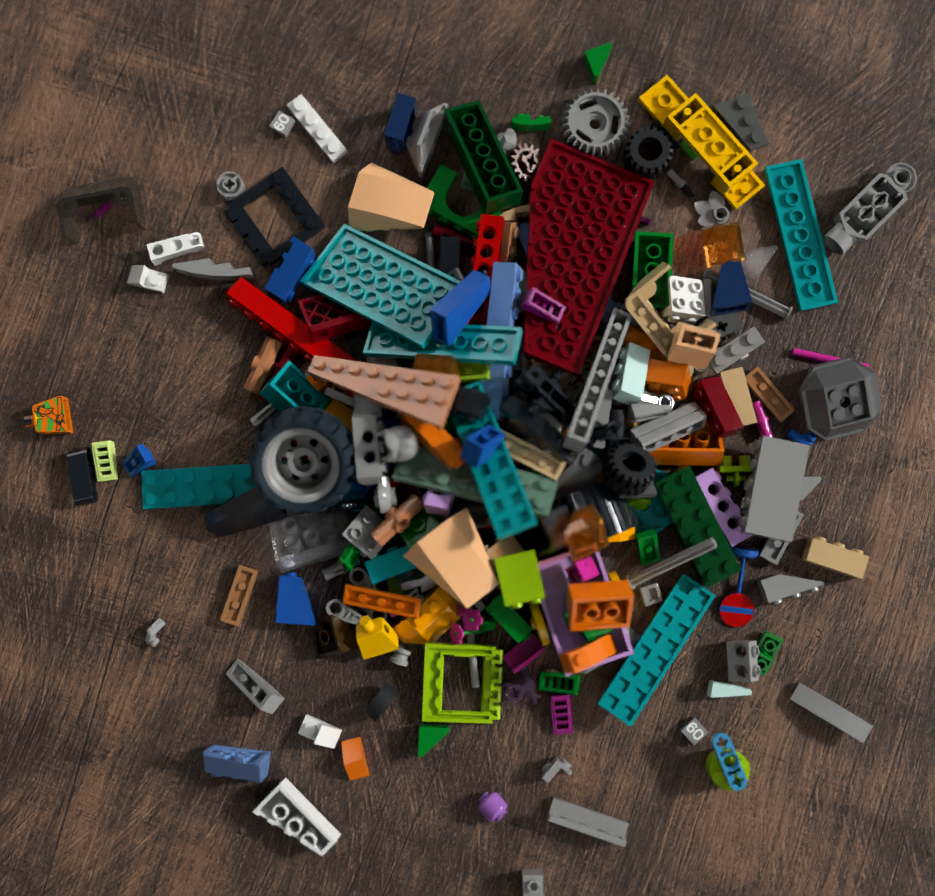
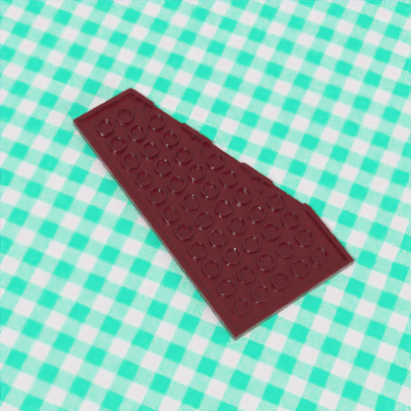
[523,139,655,377]

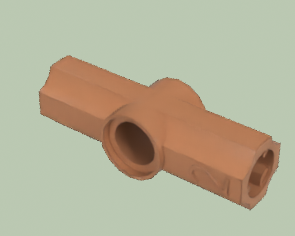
[243,337,282,396]
[370,493,424,547]

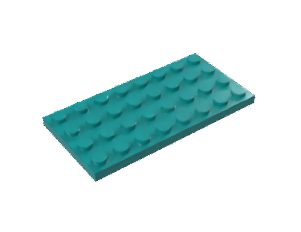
[300,224,461,349]

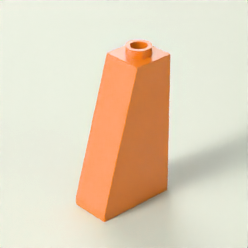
[400,413,465,471]

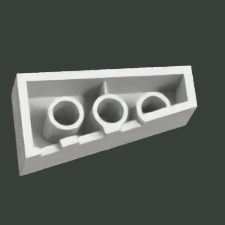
[253,778,341,856]

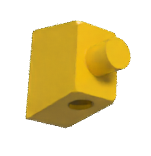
[356,616,399,660]

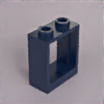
[384,93,418,154]

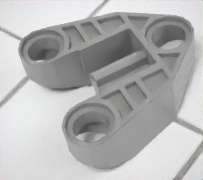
[326,567,387,625]

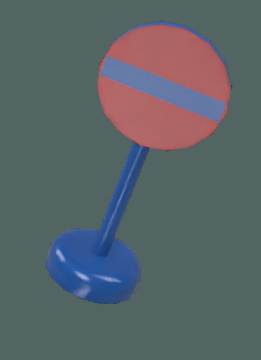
[719,546,758,627]

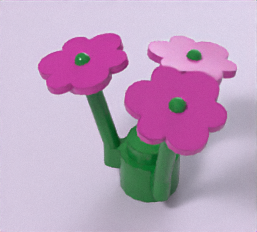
[450,603,496,645]

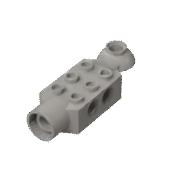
[823,163,917,255]
[352,395,397,514]

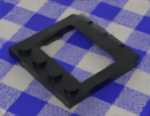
[224,166,326,266]

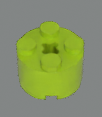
[705,746,750,791]

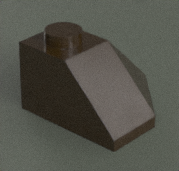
[313,614,359,659]

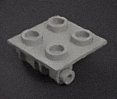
[342,505,385,560]

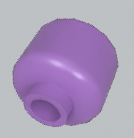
[478,792,507,823]

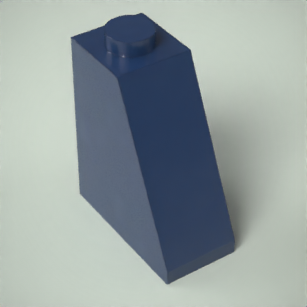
[710,261,752,317]

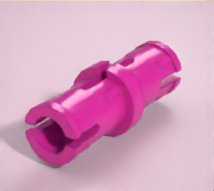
[752,400,773,437]

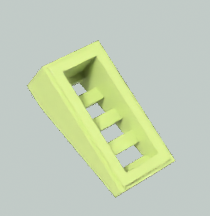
[92,441,118,482]

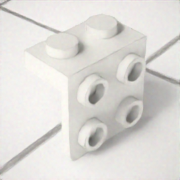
[660,276,706,325]

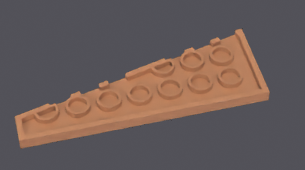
[307,355,461,430]

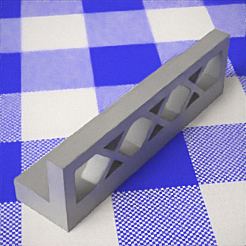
[547,797,629,847]

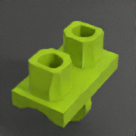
[716,455,752,487]

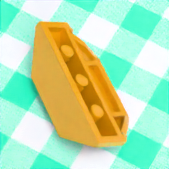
[392,585,460,645]

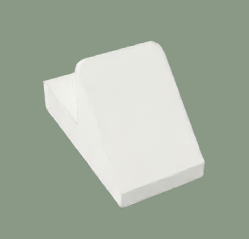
[127,265,169,293]
[298,714,342,749]

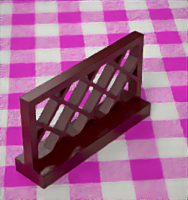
[298,294,372,343]

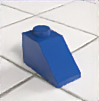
[460,424,505,468]

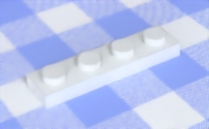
[287,94,348,163]

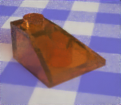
[701,222,745,268]
[565,504,609,563]

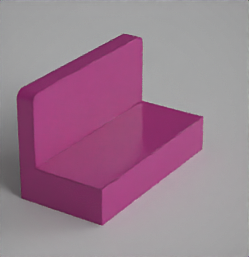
[503,633,546,674]

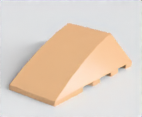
[348,162,434,232]
[403,508,499,609]

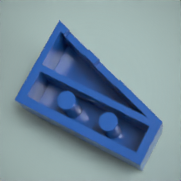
[265,236,317,305]

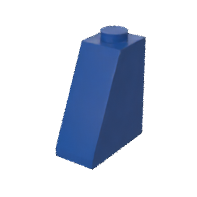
[276,572,318,625]

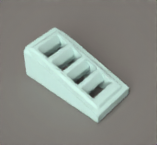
[707,680,752,698]

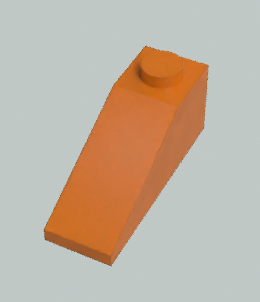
[558,633,618,674]

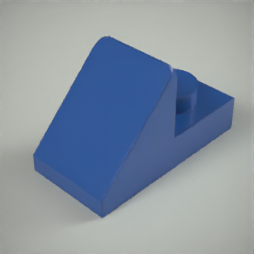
[122,444,156,478]

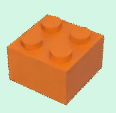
[645,359,691,402]

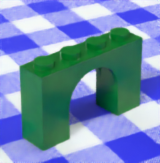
[427,164,504,239]

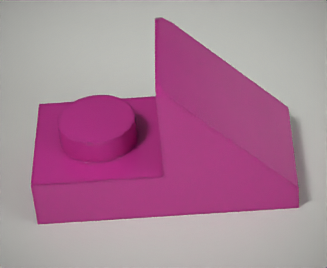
[565,557,599,584]

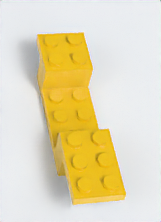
[638,75,765,211]

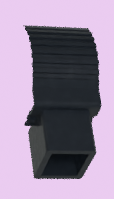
[518,481,639,557]

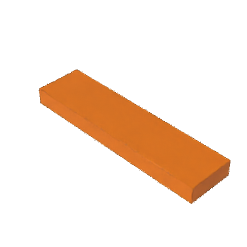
[342,584,422,619]

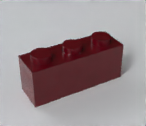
[692,376,744,440]

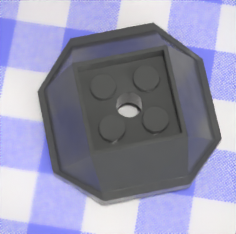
[799,357,882,441]

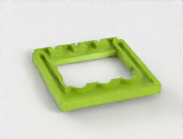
[422,642,503,724]

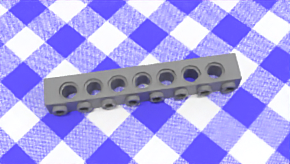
[562,307,632,454]

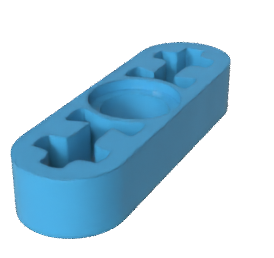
[711,732,747,791]

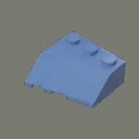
[203,745,271,783]

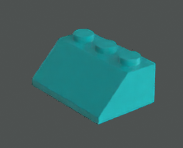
[259,361,331,412]

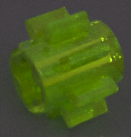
[628,497,652,510]

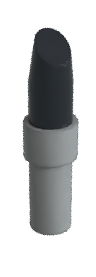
[666,169,695,198]

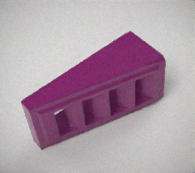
[521,287,566,324]
[549,694,573,735]

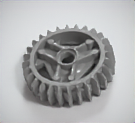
[561,88,630,158]

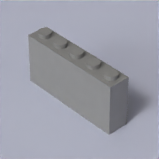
[739,436,810,542]

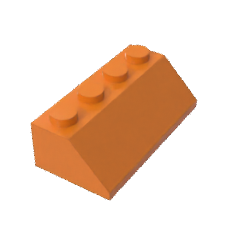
[642,420,724,466]

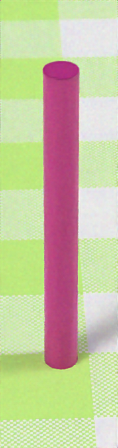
[791,348,869,367]

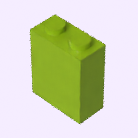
[494,549,546,609]

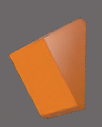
[341,736,370,781]

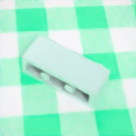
[612,342,650,405]

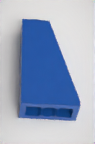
[430,270,491,347]

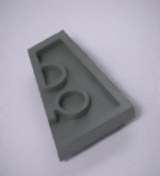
[712,93,768,152]

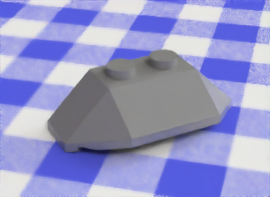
[405,103,448,178]

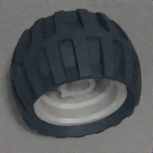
[249,406,357,515]

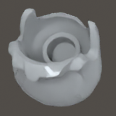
[377,425,419,462]

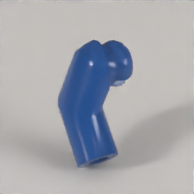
[786,429,817,445]

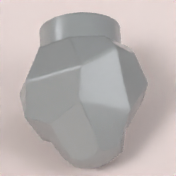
[497,128,517,157]

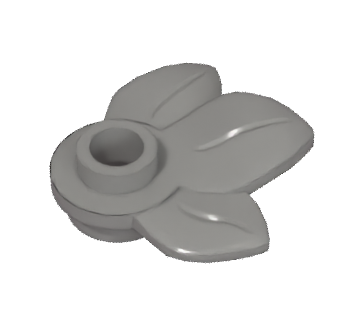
[694,191,730,227]

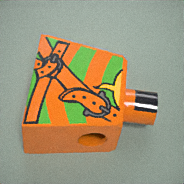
[23,396,73,434]

